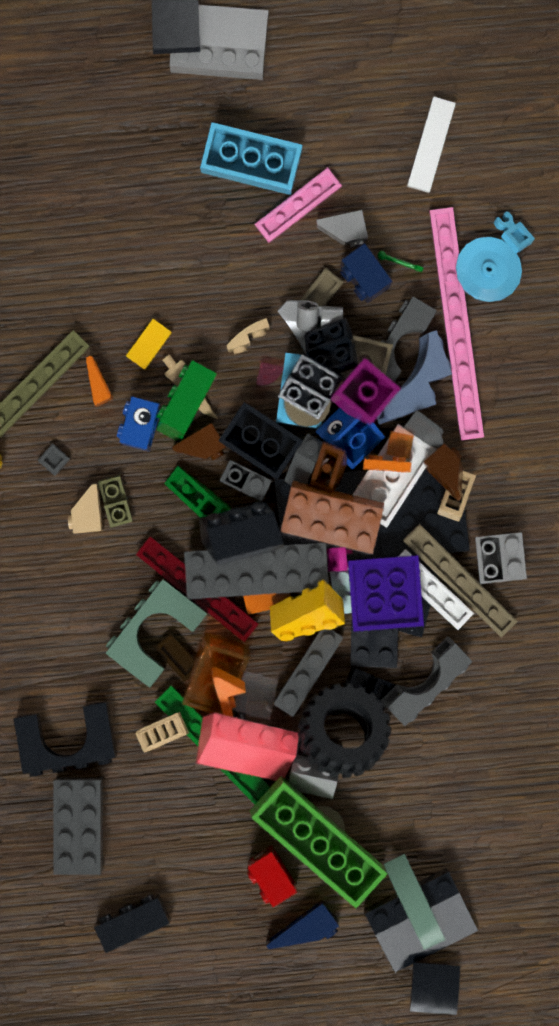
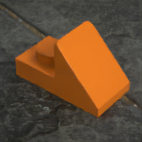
[212,667,246,718]

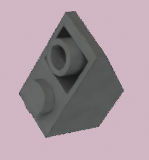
[220,460,272,502]

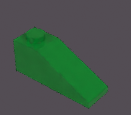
[164,466,232,518]

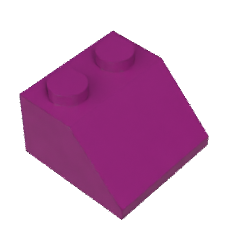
[331,358,401,425]

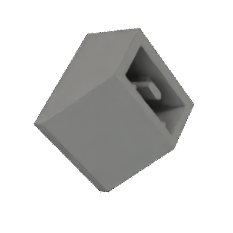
[475,532,527,584]
[288,741,343,799]

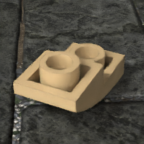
[227,318,270,354]

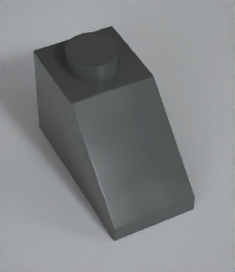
[284,434,323,486]

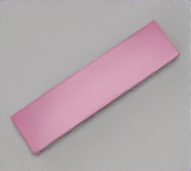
[255,168,342,243]

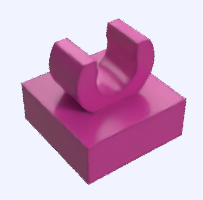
[326,547,353,572]

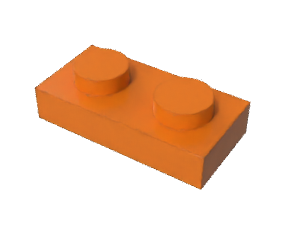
[363,455,411,473]

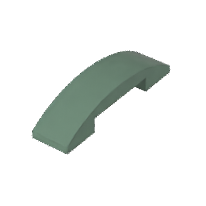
[384,854,445,950]

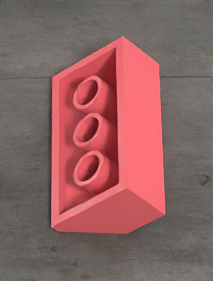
[196,713,298,781]

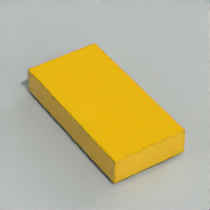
[126,319,172,370]

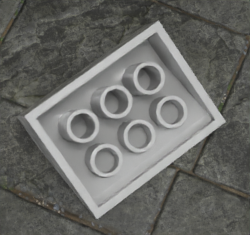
[170,5,268,80]

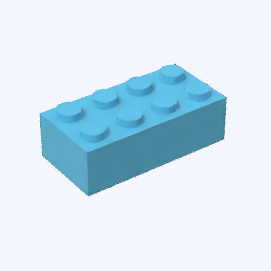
[200,122,302,195]

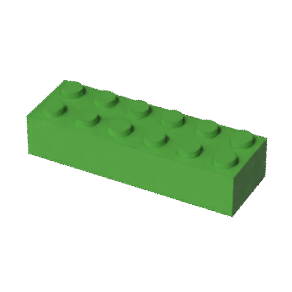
[249,776,388,908]

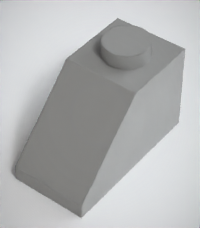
[316,210,368,248]

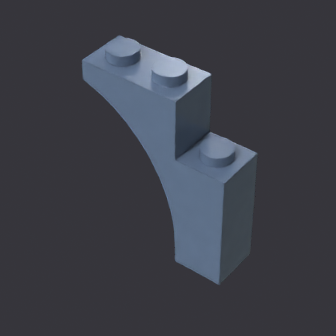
[377,330,452,425]

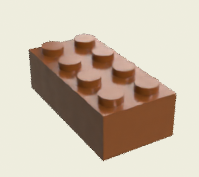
[281,481,384,554]

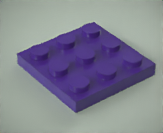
[348,555,424,632]

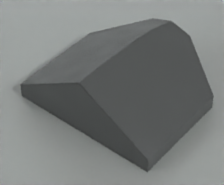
[404,410,444,448]

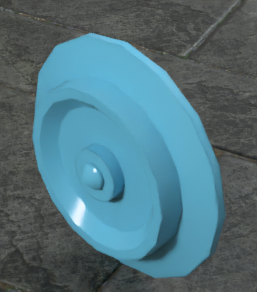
[456,237,522,302]

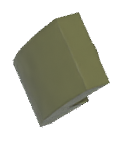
[98,474,133,528]

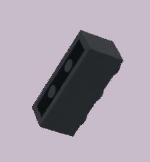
[94,894,171,953]

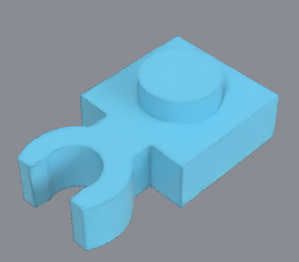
[494,212,535,254]

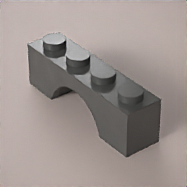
[381,297,437,382]
[273,629,344,717]
[380,636,472,726]

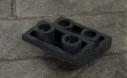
[304,318,358,373]
[278,352,343,420]
[410,962,460,1015]

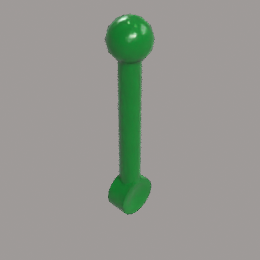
[377,251,424,273]

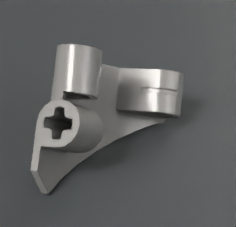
[277,300,343,356]

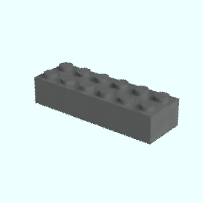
[184,543,329,599]

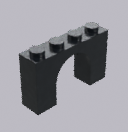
[13,701,117,777]

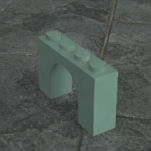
[105,579,208,688]

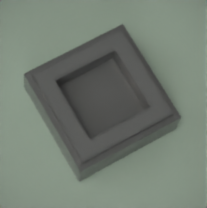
[37,443,70,476]

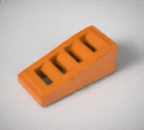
[86,356,113,407]

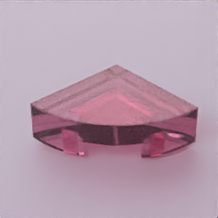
[256,362,284,386]

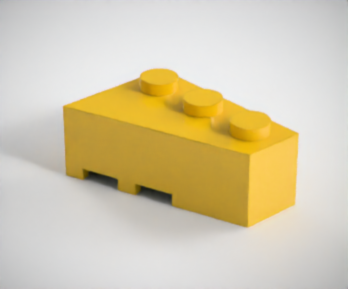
[270,580,345,641]

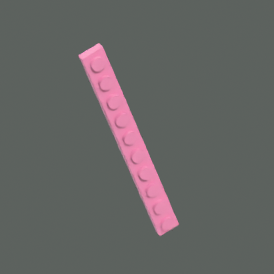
[429,207,484,441]

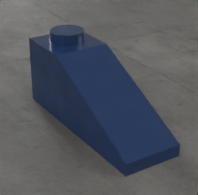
[266,900,339,949]

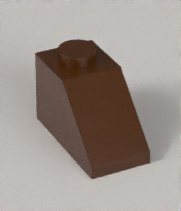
[172,423,226,461]
[310,442,347,493]
[424,444,463,501]

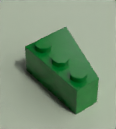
[156,360,217,442]

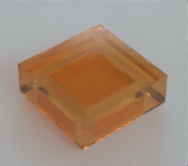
[386,431,414,459]

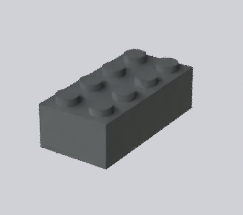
[53,777,103,875]

